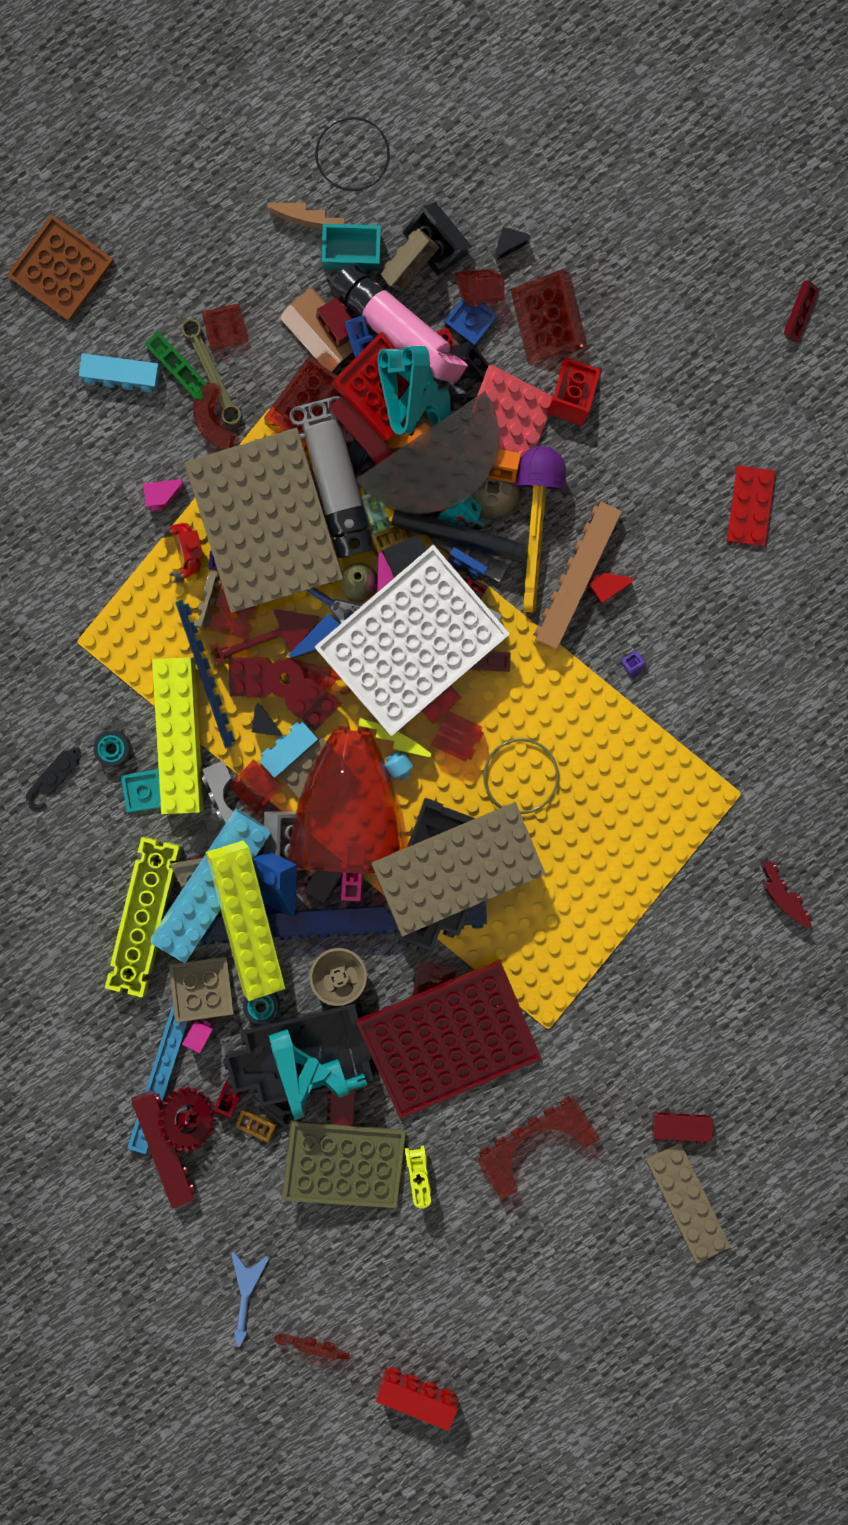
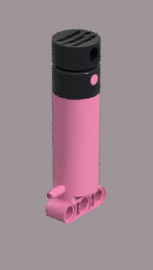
[331,264,468,382]

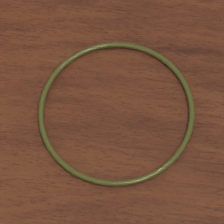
[483,738,559,814]

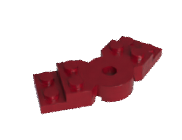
[228,657,342,731]

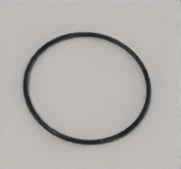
[315,117,390,191]

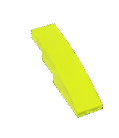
[358,718,431,758]

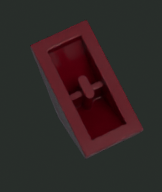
[212,1080,242,1119]

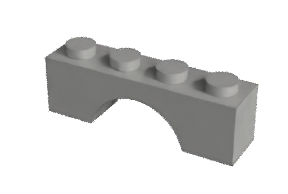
[201,760,247,824]

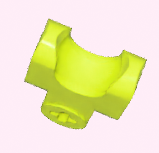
[405,1145,431,1209]

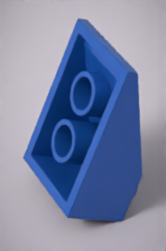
[252,851,297,917]

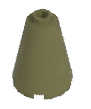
[340,563,378,601]

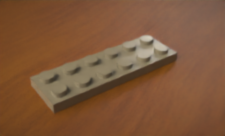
[645,1143,731,1264]

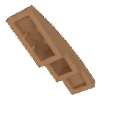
[268,203,345,230]

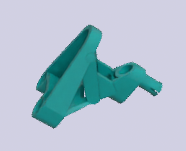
[378,346,464,435]
[268,1030,367,1120]

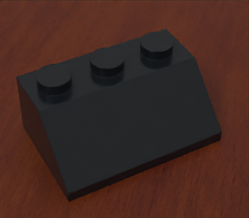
[402,202,472,276]

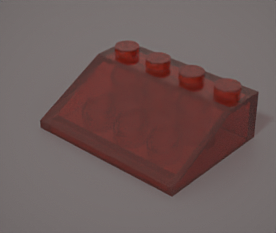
[510,269,588,363]

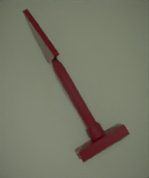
[209,609,319,669]

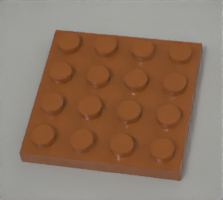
[6,214,114,322]

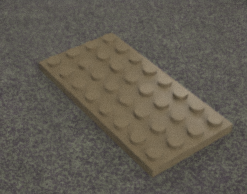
[371,802,546,936]

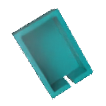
[322,223,381,271]

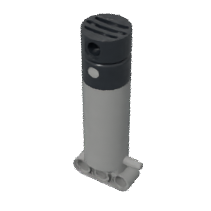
[290,396,375,559]

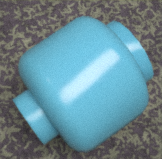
[384,751,413,781]

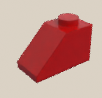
[588,573,634,605]

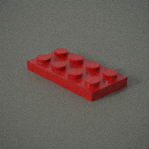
[726,465,775,547]

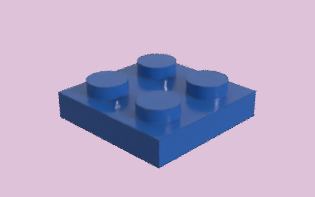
[444,292,498,346]
[448,547,488,581]

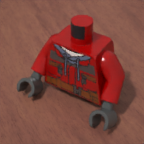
[158,523,203,583]

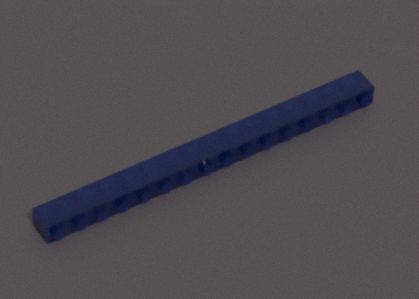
[199,901,487,945]

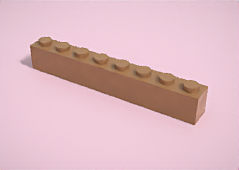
[533,501,622,651]

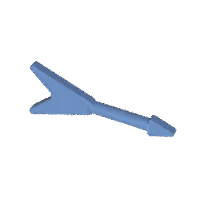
[232,1252,269,1347]

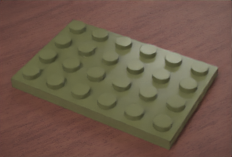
[281,1121,406,1208]

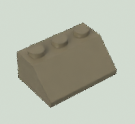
[381,229,440,292]

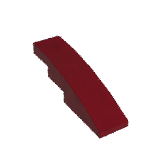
[329,396,396,470]

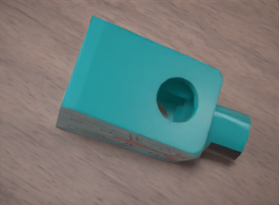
[436,487,484,530]

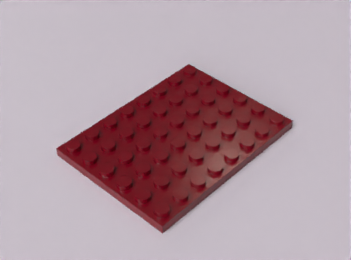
[356,960,542,1119]

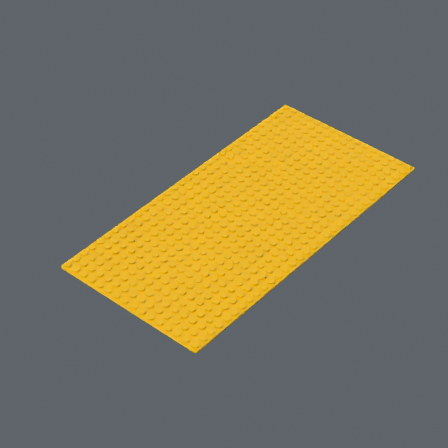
[78,408,741,1029]

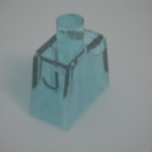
[362,485,391,534]

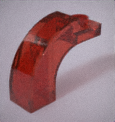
[193,382,237,450]

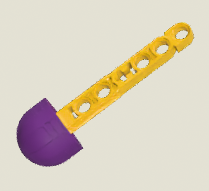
[515,446,566,613]

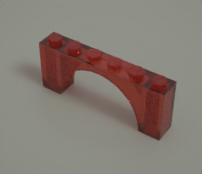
[476,1096,600,1200]

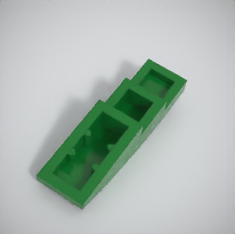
[144,331,212,402]

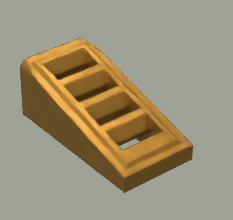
[371,527,411,556]
[235,1109,280,1143]

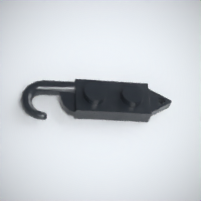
[26,747,80,810]

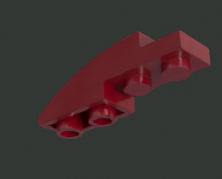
[760,860,812,928]

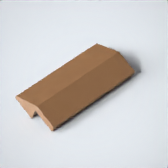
[279,288,354,374]

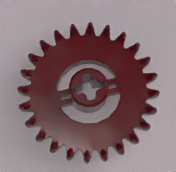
[158,1087,216,1152]

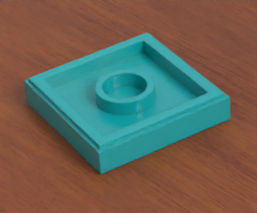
[121,769,161,813]

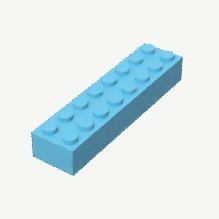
[151,808,271,963]

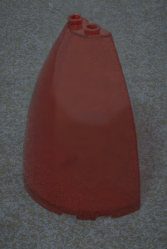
[288,726,402,874]

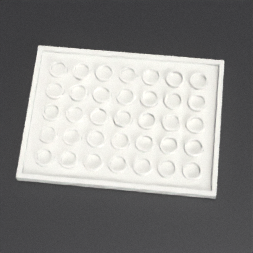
[315,545,510,736]

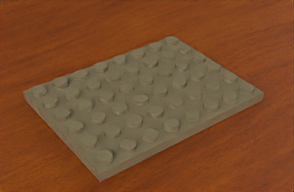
[184,428,343,613]

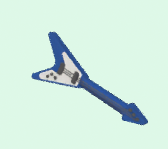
[306,588,362,624]

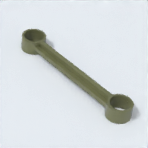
[182,319,242,426]

